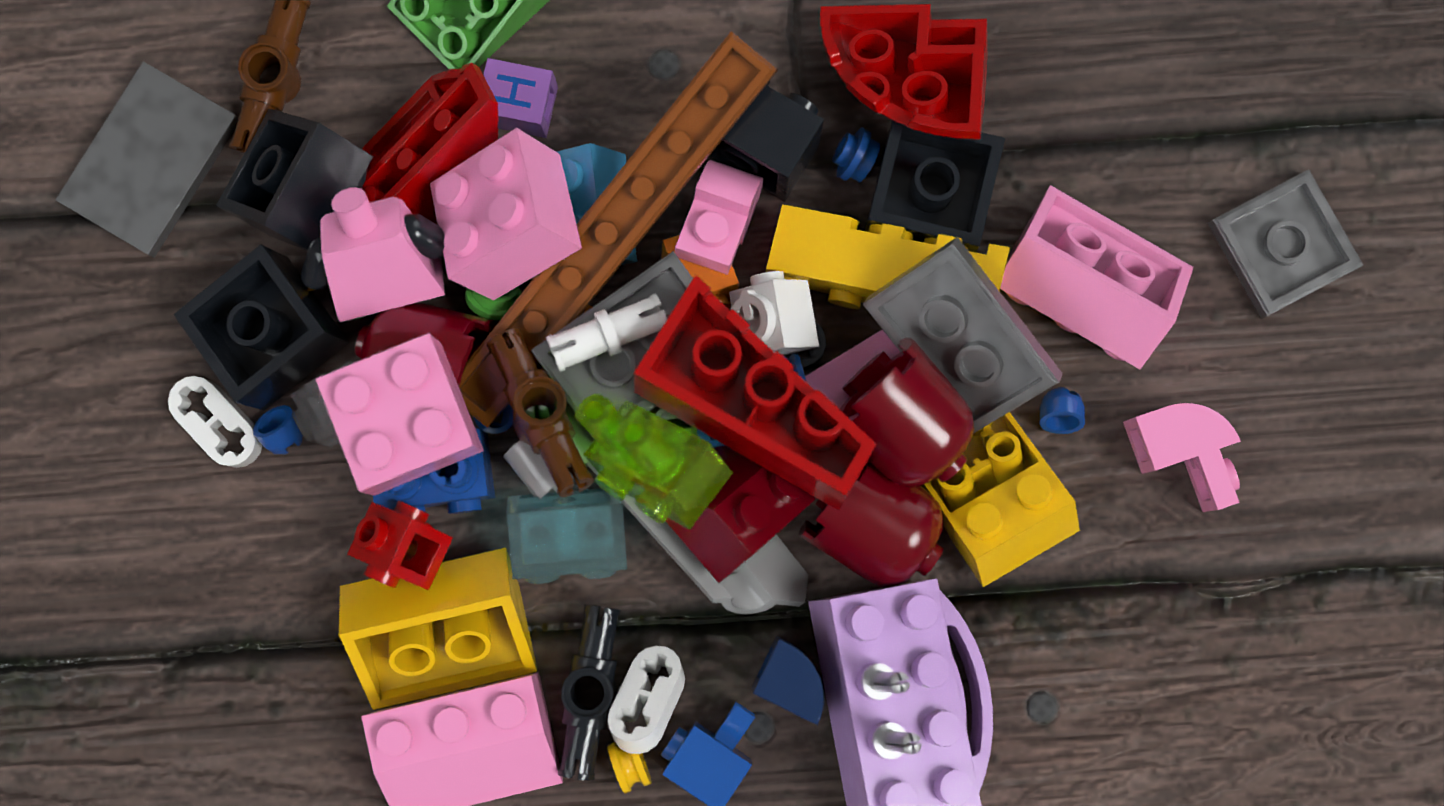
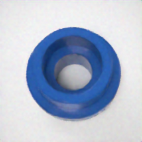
[832,128,880,182]

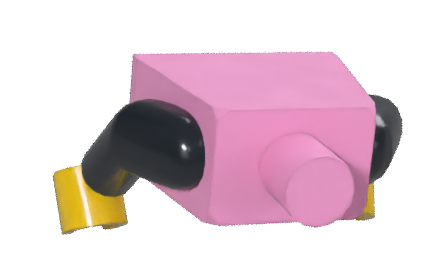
[301,187,445,322]

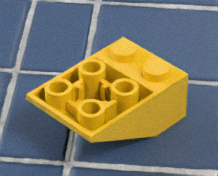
[920,412,1080,587]

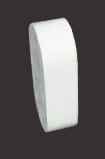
[168,376,262,468]
[607,646,685,754]

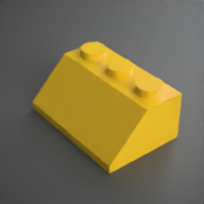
[339,547,537,710]

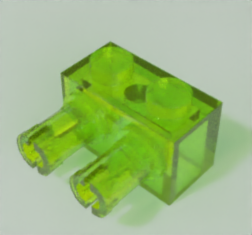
[576,394,732,530]

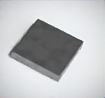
[1208,169,1363,319]

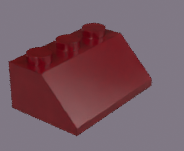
[642,445,817,583]

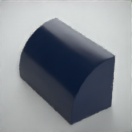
[752,635,823,725]

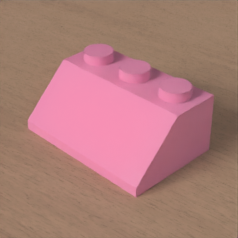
[1000,185,1194,369]
[361,672,564,806]

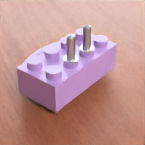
[808,578,993,806]

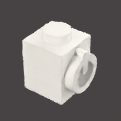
[729,271,819,355]

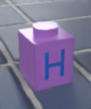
[484,58,558,138]

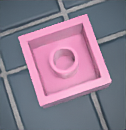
[430,128,582,301]
[316,333,484,496]

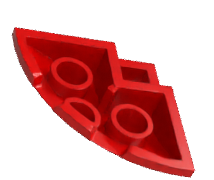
[820,4,988,139]

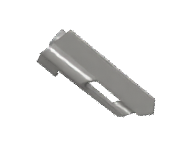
[503,405,808,614]

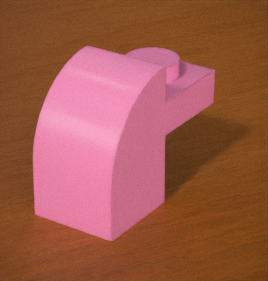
[675,160,763,275]
[1123,403,1241,512]

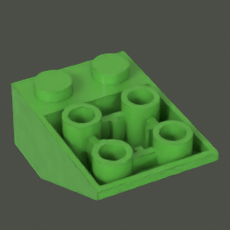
[387,0,550,70]

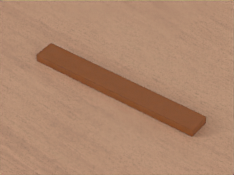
[458,31,778,427]

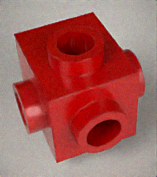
[347,500,453,591]

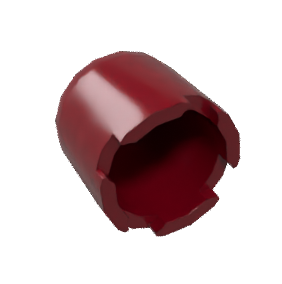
[355,302,496,386]
[834,338,974,487]
[798,461,944,587]

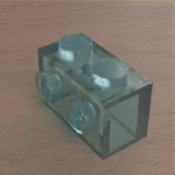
[507,488,627,584]

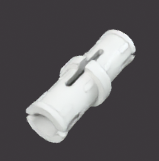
[546,294,667,372]

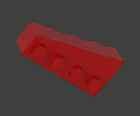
[634,274,876,511]

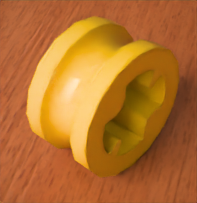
[607,742,652,794]

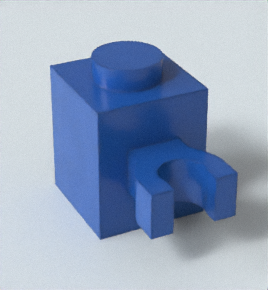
[661,701,755,806]

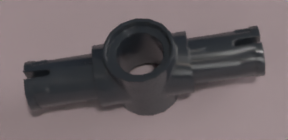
[558,604,621,781]

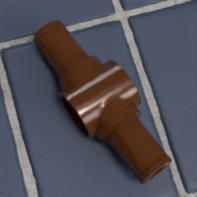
[229,0,311,154]
[486,328,594,498]

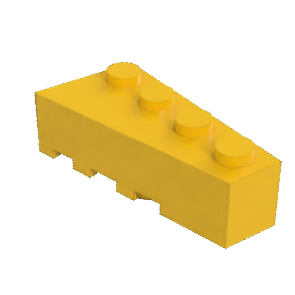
[766,204,1010,309]

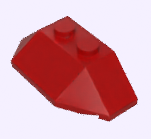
[361,62,498,225]

